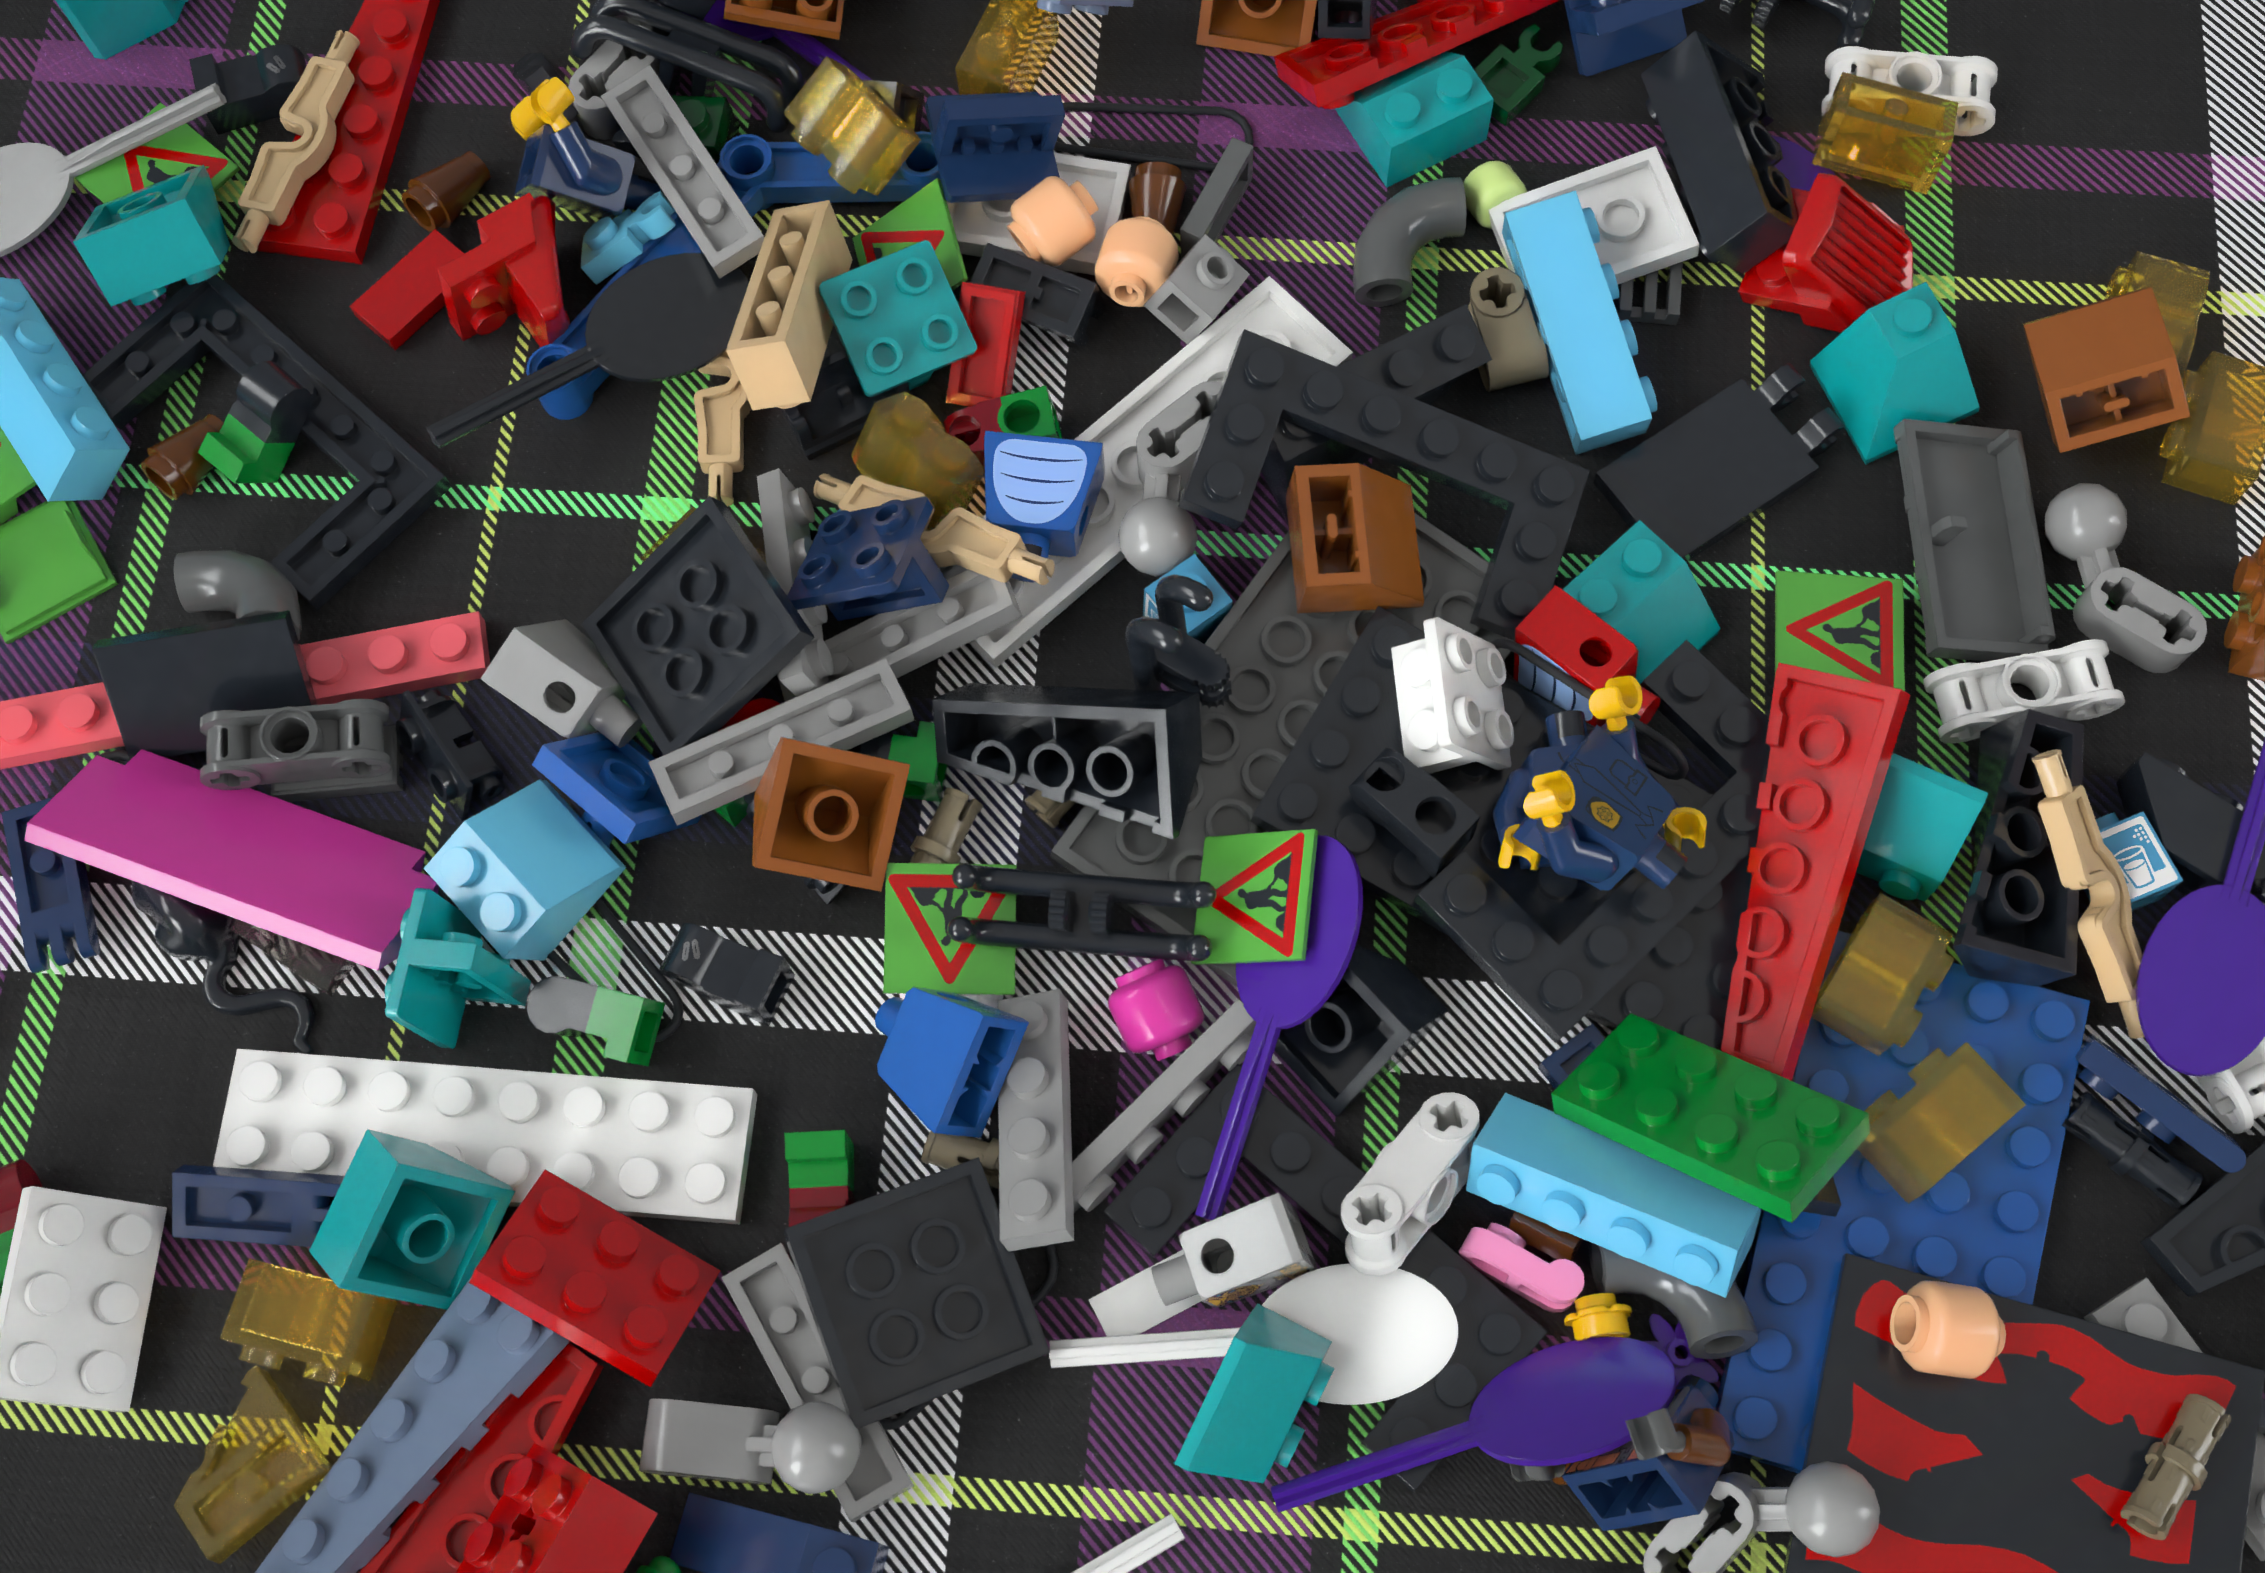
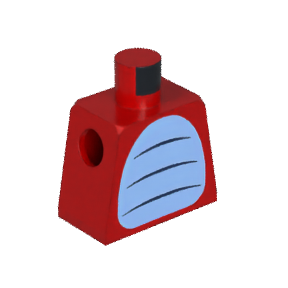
[1514,585,1660,727]

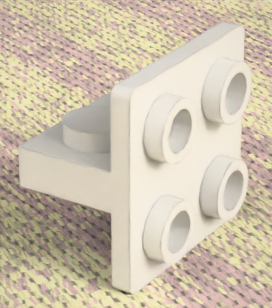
[1391,617,1514,774]

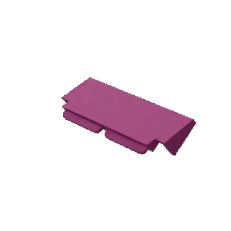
[24,749,439,971]

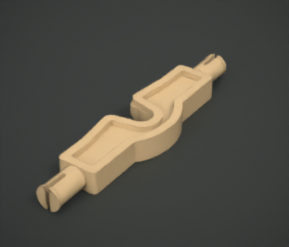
[232,30,360,253]
[694,351,752,507]
[814,473,1055,585]
[2032,749,2145,1039]

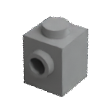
[1143,234,1250,345]

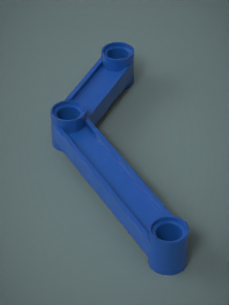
[526,131,942,420]

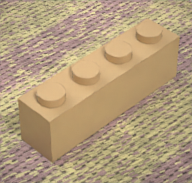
[726,200,853,411]

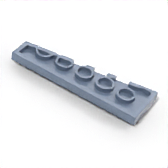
[255,1276,570,1573]

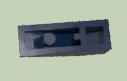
[670,1492,890,1573]

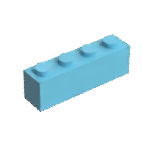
[1502,190,1657,455]
[0,277,130,501]
[1466,1093,1761,1298]

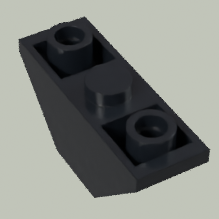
[2116,751,2265,895]

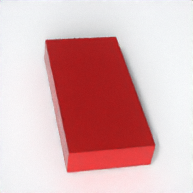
[349,229,464,350]
[946,282,1026,407]

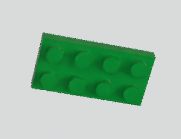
[1551,1013,1870,1223]

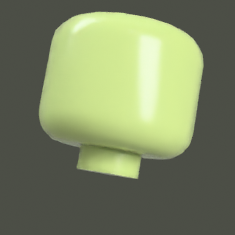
[1463,161,1527,229]

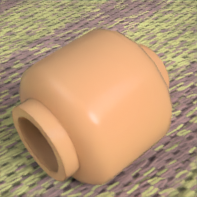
[1007,176,1099,266]
[1095,216,1179,307]
[1890,1280,2006,1379]

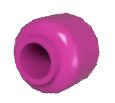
[1108,959,1205,1061]

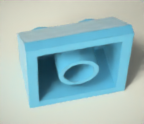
[423,779,626,961]

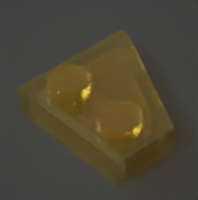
[174,1365,332,1564]

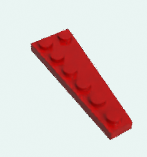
[257,0,440,264]
[1274,0,1560,109]
[1721,662,1911,1081]
[359,1342,603,1573]

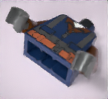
[1509,1375,1735,1531]

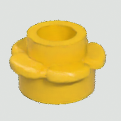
[1564,1293,1632,1341]

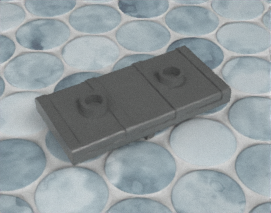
[1893,419,2056,662]

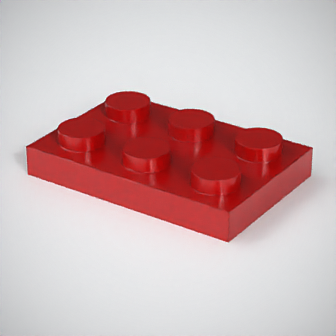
[469,1169,721,1387]

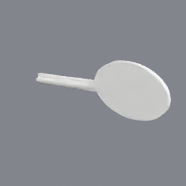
[1049,1264,1458,1405]

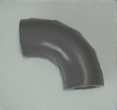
[1353,177,1467,307]
[174,550,302,641]
[1589,1242,1758,1359]

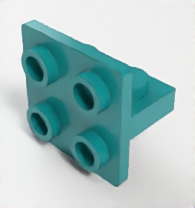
[819,240,977,397]
[385,888,531,1049]

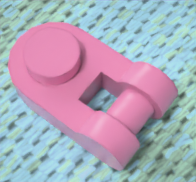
[1459,1223,1585,1313]

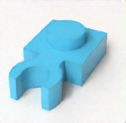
[581,191,676,285]

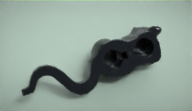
[131,880,316,1054]

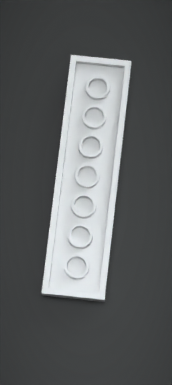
[939,276,1353,668]
[213,1049,758,1225]

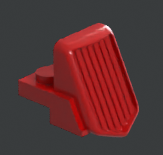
[1738,173,1913,333]
[437,192,570,347]

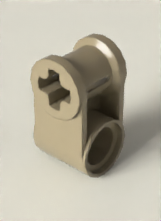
[1468,267,1549,392]

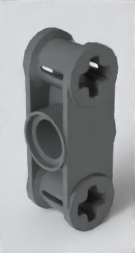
[200,699,391,790]

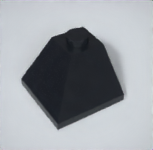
[1275,945,1448,1117]

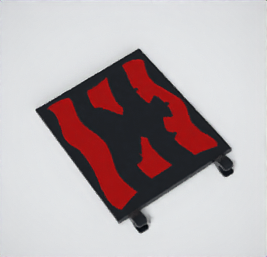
[1783,1253,2265,1573]

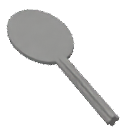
[0,83,227,257]

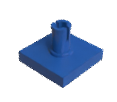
[532,732,703,848]

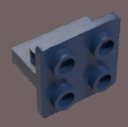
[1564,0,1705,76]
[925,92,1065,203]
[787,496,950,621]

